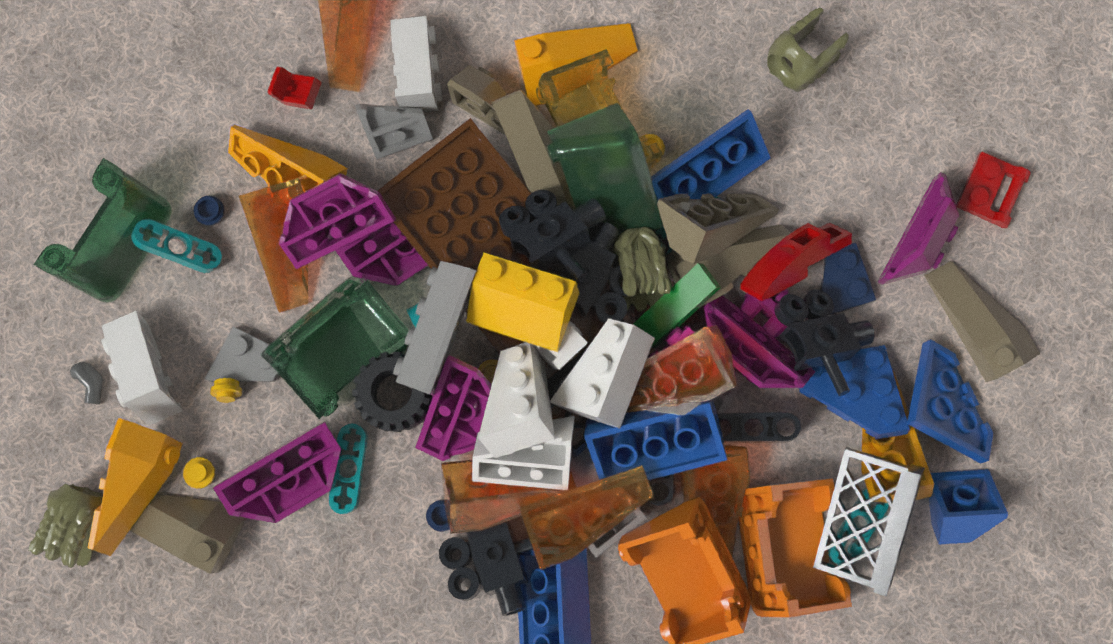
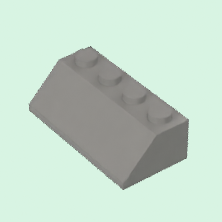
[393,261,476,395]

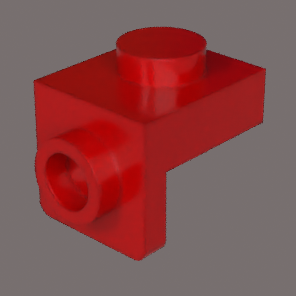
[267,66,322,110]

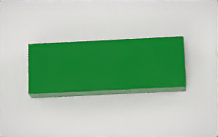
[633,263,721,348]

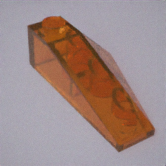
[519,466,654,570]

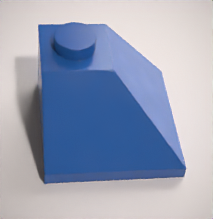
[929,469,1008,545]

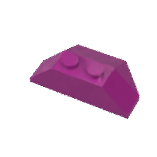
[877,172,959,285]
[279,173,396,269]
[335,222,428,286]
[704,295,815,388]
[415,355,492,461]
[213,422,341,523]

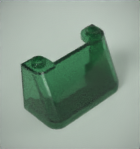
[546,103,663,235]
[33,158,172,303]
[261,276,409,419]

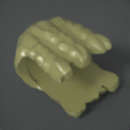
[767,8,849,92]
[610,226,672,312]
[28,484,103,568]

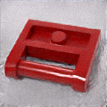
[956,151,1031,228]

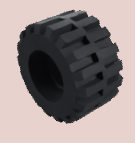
[352,351,433,432]

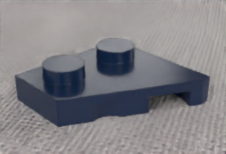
[820,243,876,316]

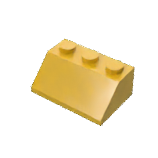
[466,253,579,353]

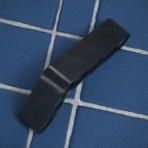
[645,412,801,506]

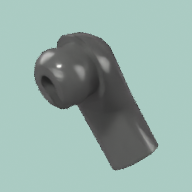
[70,362,103,405]

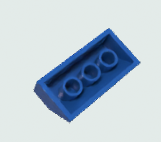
[644,109,771,217]
[584,387,728,491]
[518,546,591,644]

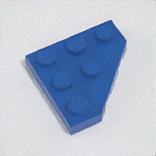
[907,339,993,464]
[799,345,910,439]

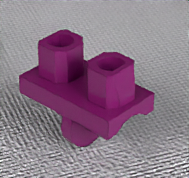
[740,289,789,338]

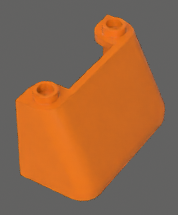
[737,478,852,618]
[618,497,750,644]

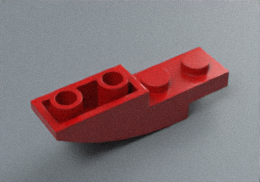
[740,222,852,301]

